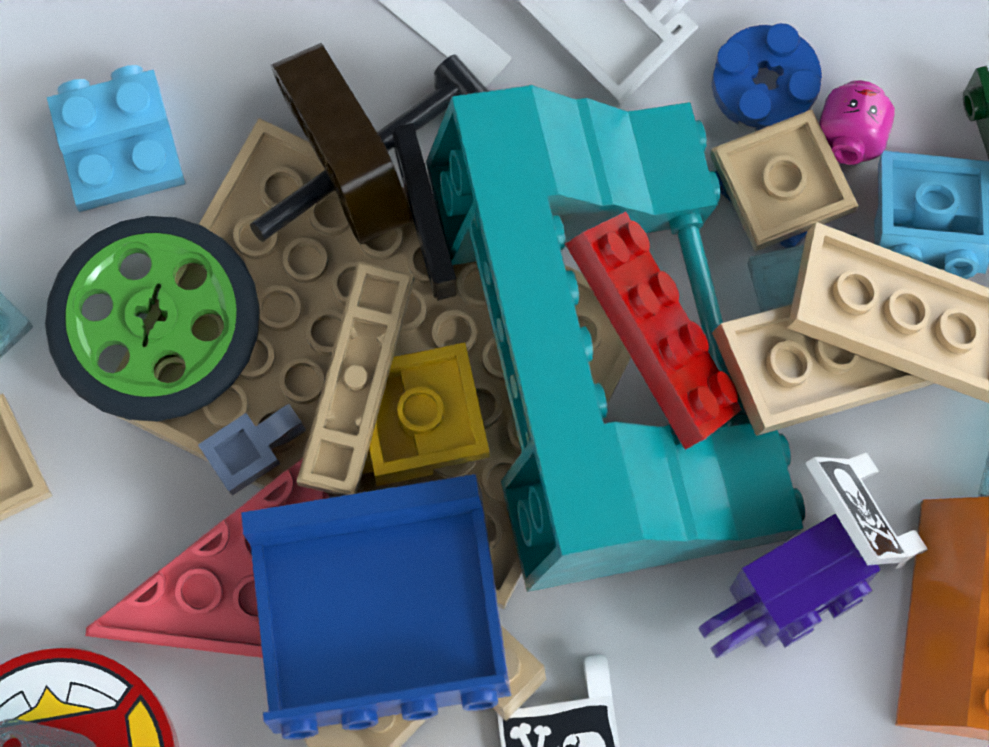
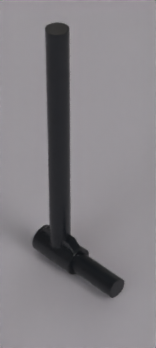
[250,54,488,242]

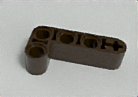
[271,43,412,245]

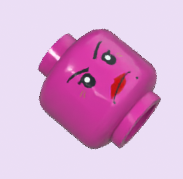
[819,80,895,165]

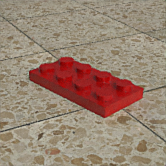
[565,212,742,450]

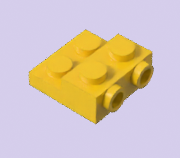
[362,342,490,486]

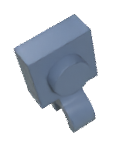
[198,404,306,496]

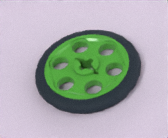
[45,216,260,422]

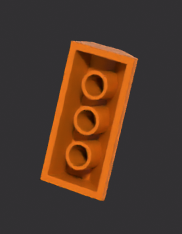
[895,496,989,741]

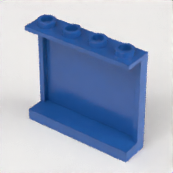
[241,474,511,740]

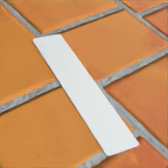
[378,0,512,87]

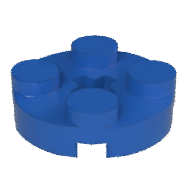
[711,23,822,131]

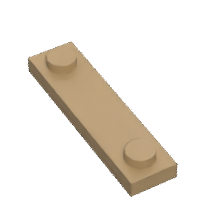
[297,260,415,496]

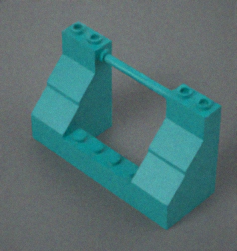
[426,85,805,592]

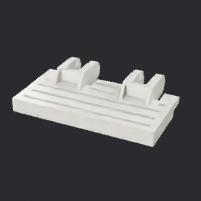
[517,0,698,104]

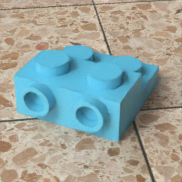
[46,65,186,212]
[874,151,989,279]

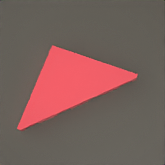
[85,458,329,658]

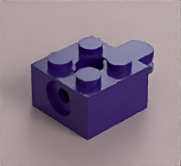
[698,513,881,659]

